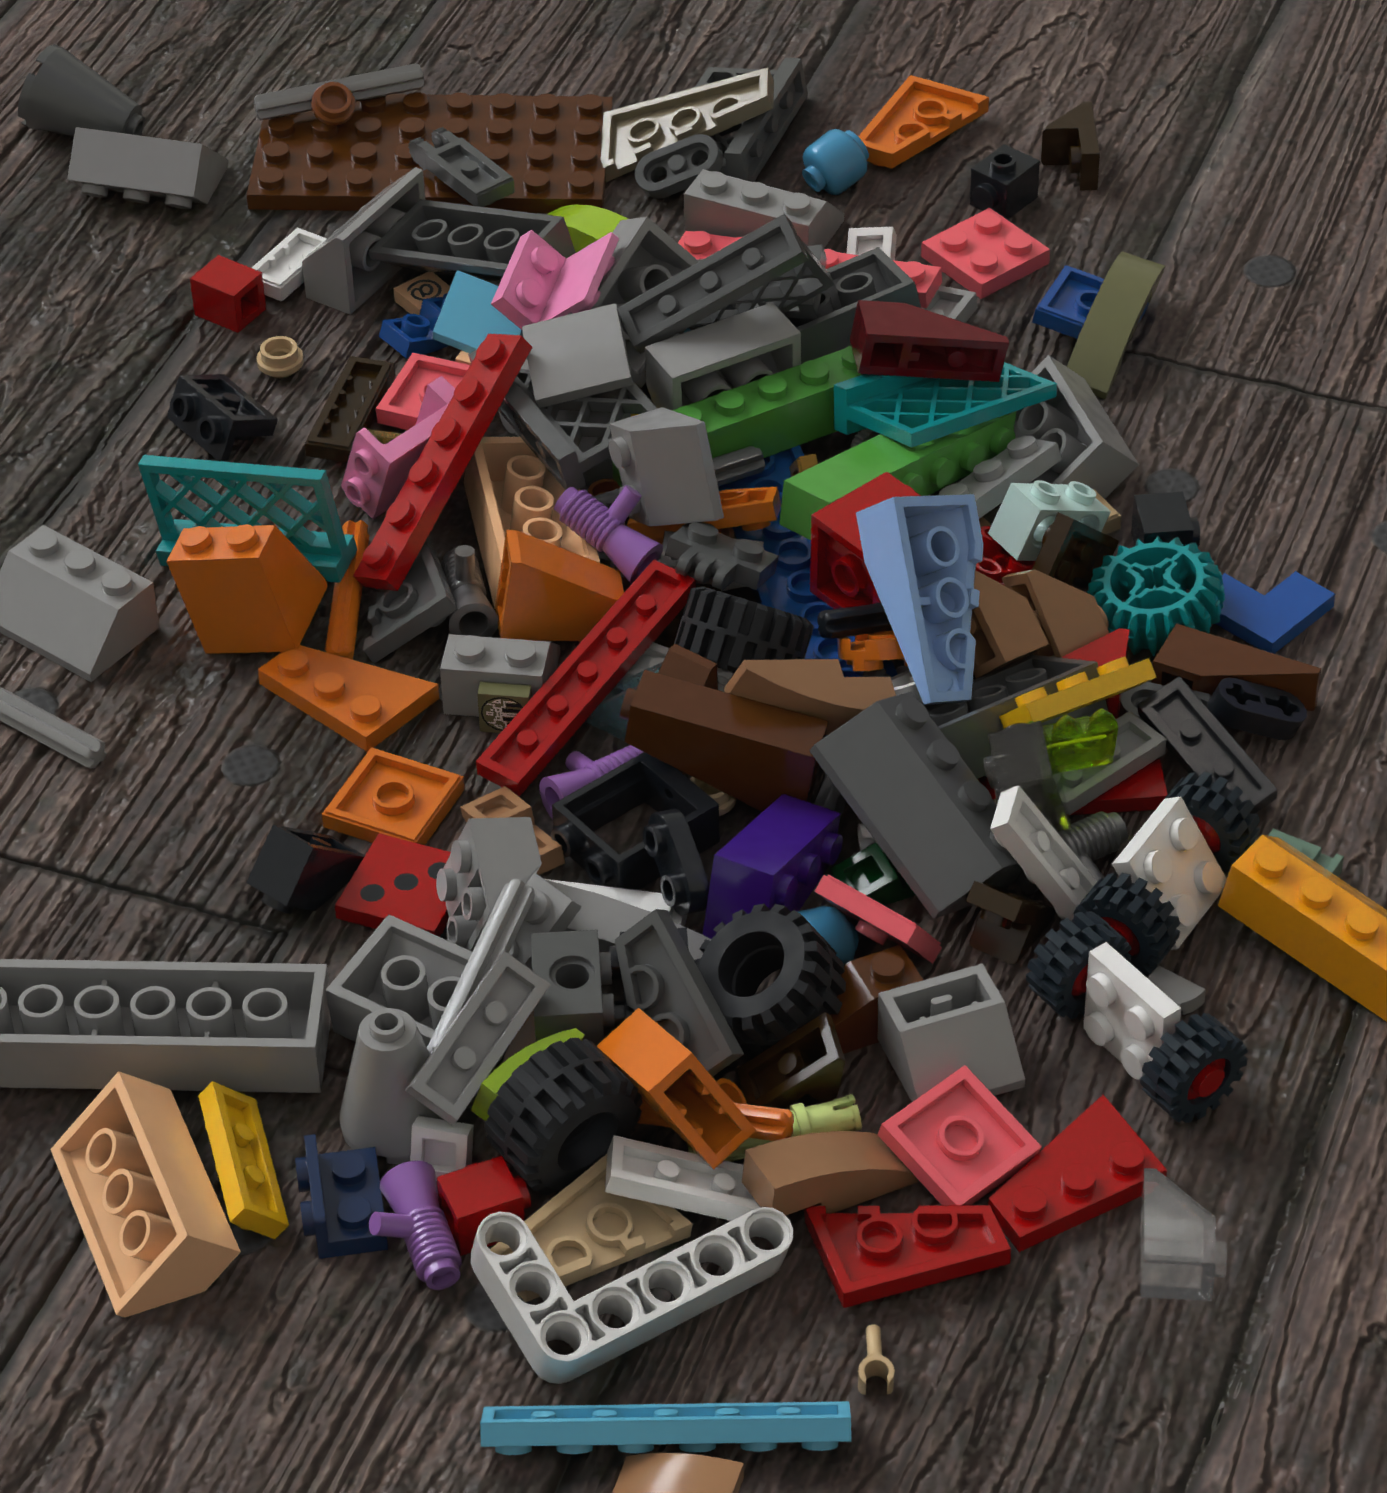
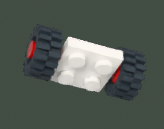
[1072,772,1260,976]
[1026,911,1248,1123]

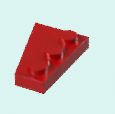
[988,1094,1167,1252]
[805,1205,1011,1308]

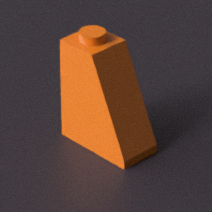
[495,530,625,641]
[597,1008,756,1170]

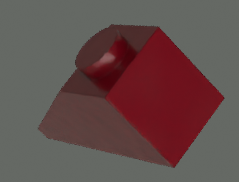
[850,300,1009,382]

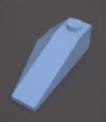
[856,494,984,705]

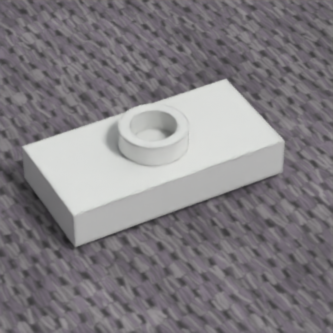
[252,227,327,301]

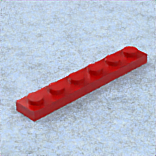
[353,334,532,591]
[476,559,696,796]

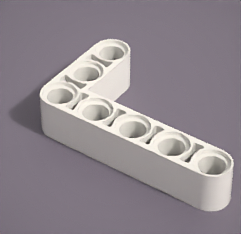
[470,1207,793,1384]

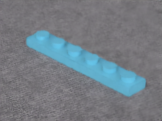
[480,1401,851,1455]

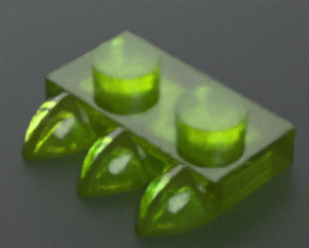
[1005,708,1118,781]

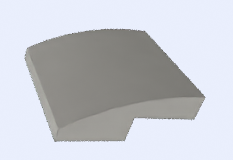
[522,303,634,408]

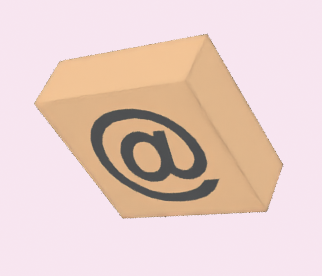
[393,272,450,315]

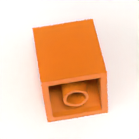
[166,524,328,654]

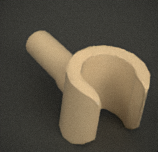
[858,1324,895,1395]

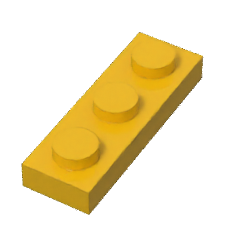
[999,656,1157,736]
[198,1081,289,1240]

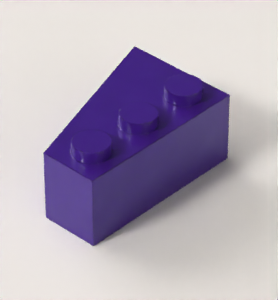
[703,794,843,939]

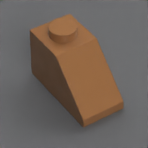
[1002,569,1109,658]
[970,570,1049,679]

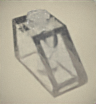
[1140,1168,1227,1301]

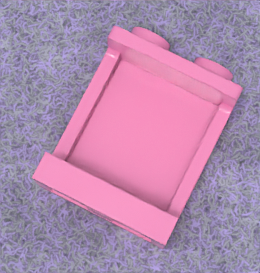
[341,376,455,519]

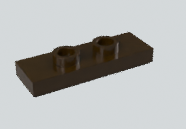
[305,356,396,463]

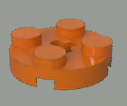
[837,630,908,671]

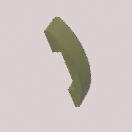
[1067,251,1165,399]

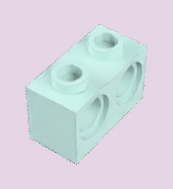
[988,480,1111,561]

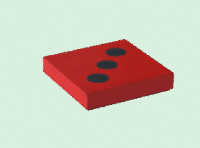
[335,833,451,937]

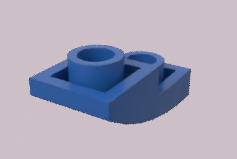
[379,293,449,358]

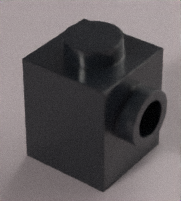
[970,144,1040,220]
[1131,491,1200,547]

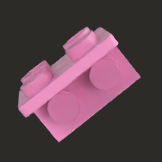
[491,230,619,331]

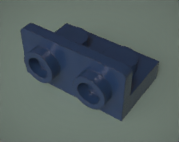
[295,1134,389,1259]

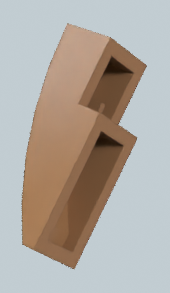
[724,659,896,735]
[742,1131,918,1216]

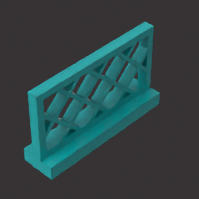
[834,362,1057,448]
[138,455,358,583]

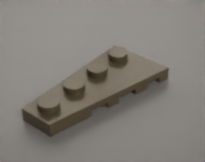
[601,67,774,182]

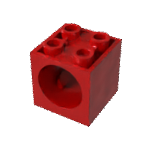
[810,471,921,609]

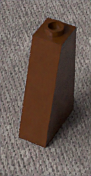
[620,670,829,812]

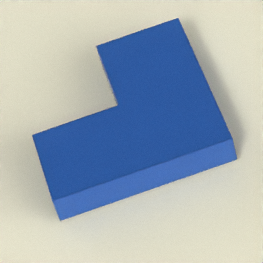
[1200,571,1335,654]

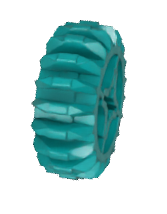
[1087,536,1225,656]

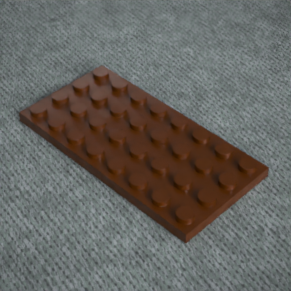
[247,92,613,213]

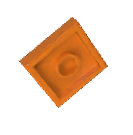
[322,747,465,845]

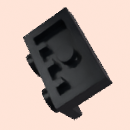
[167,374,278,461]

